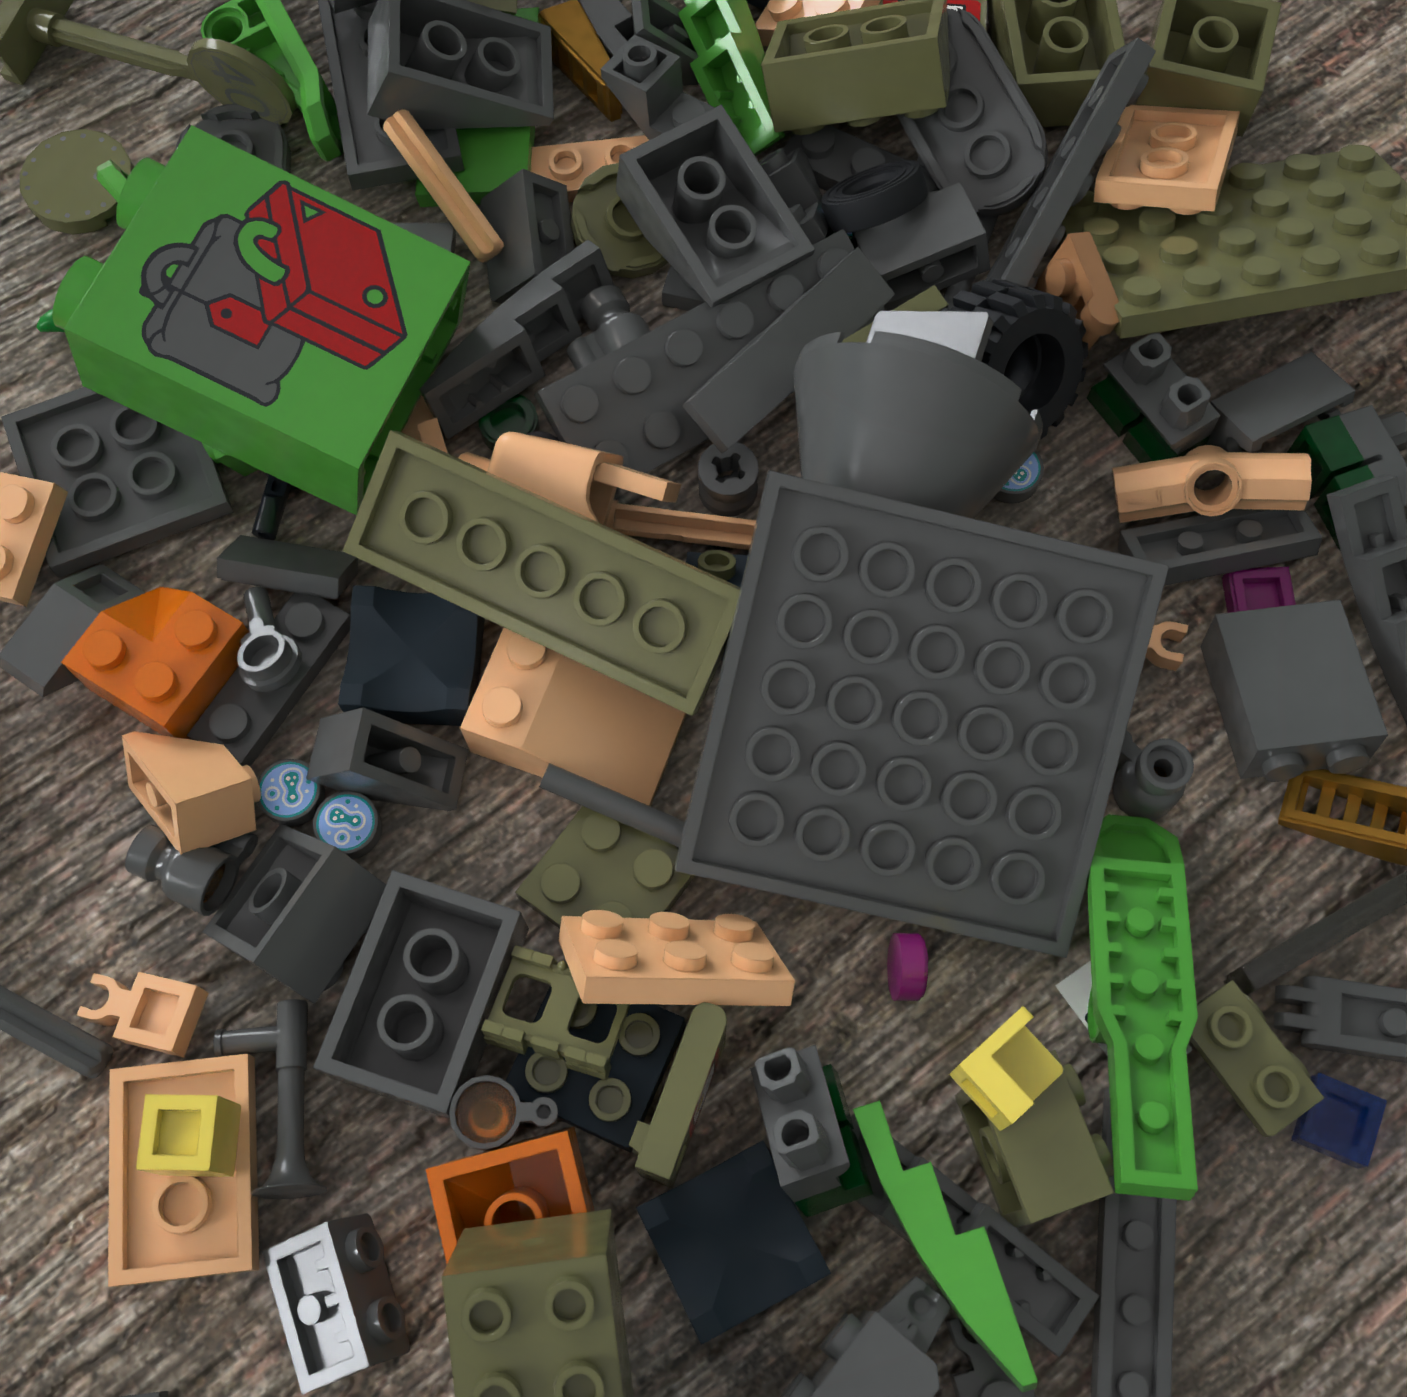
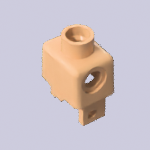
[458,432,681,526]

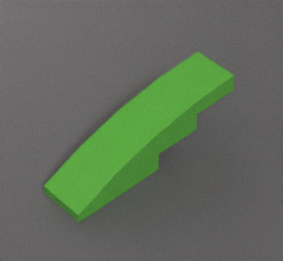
[678,0,785,157]
[853,1100,1038,1393]

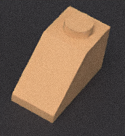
[122,731,261,855]

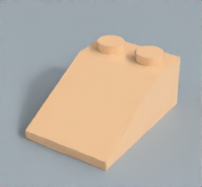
[460,628,687,806]

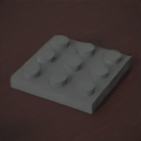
[1,387,234,578]

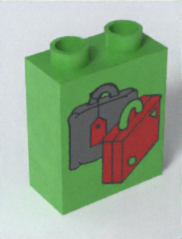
[52,125,471,515]

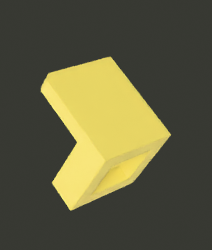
[949,1006,1063,1131]
[136,1094,241,1177]

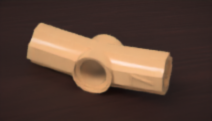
[1112,445,1312,523]

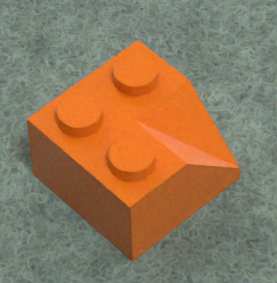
[61,587,249,740]
[425,1126,595,1264]

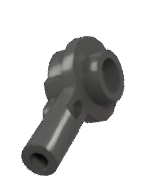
[237,587,302,692]

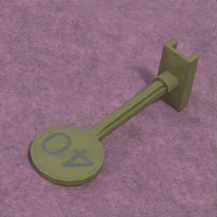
[0,0,297,125]

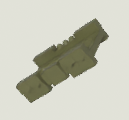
[481,945,631,1081]

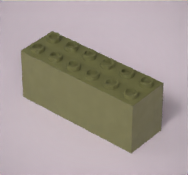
[442,1209,634,1397]

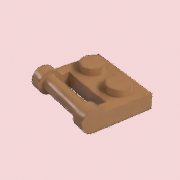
[1034,232,1119,352]

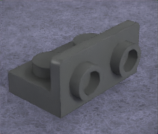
[262,1213,410,1395]

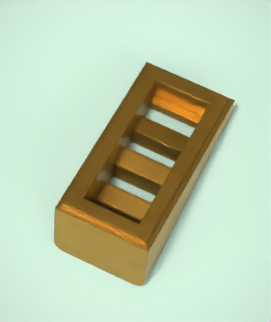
[538,0,622,122]
[1278,769,1407,866]

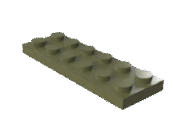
[343,430,740,716]

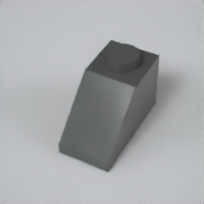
[306,707,469,811]

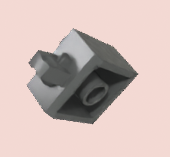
[780,1276,951,1397]

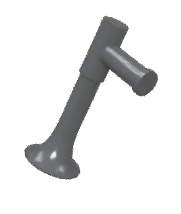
[213,999,327,1199]

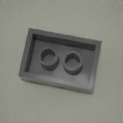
[313,870,529,1119]

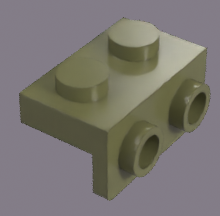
[1190,980,1324,1137]

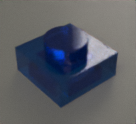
[1291,1073,1387,1169]

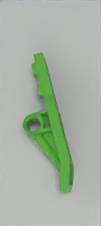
[201,0,344,162]
[1087,814,1198,1201]

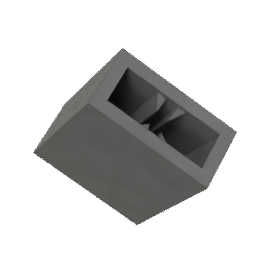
[1200,599,1388,782]

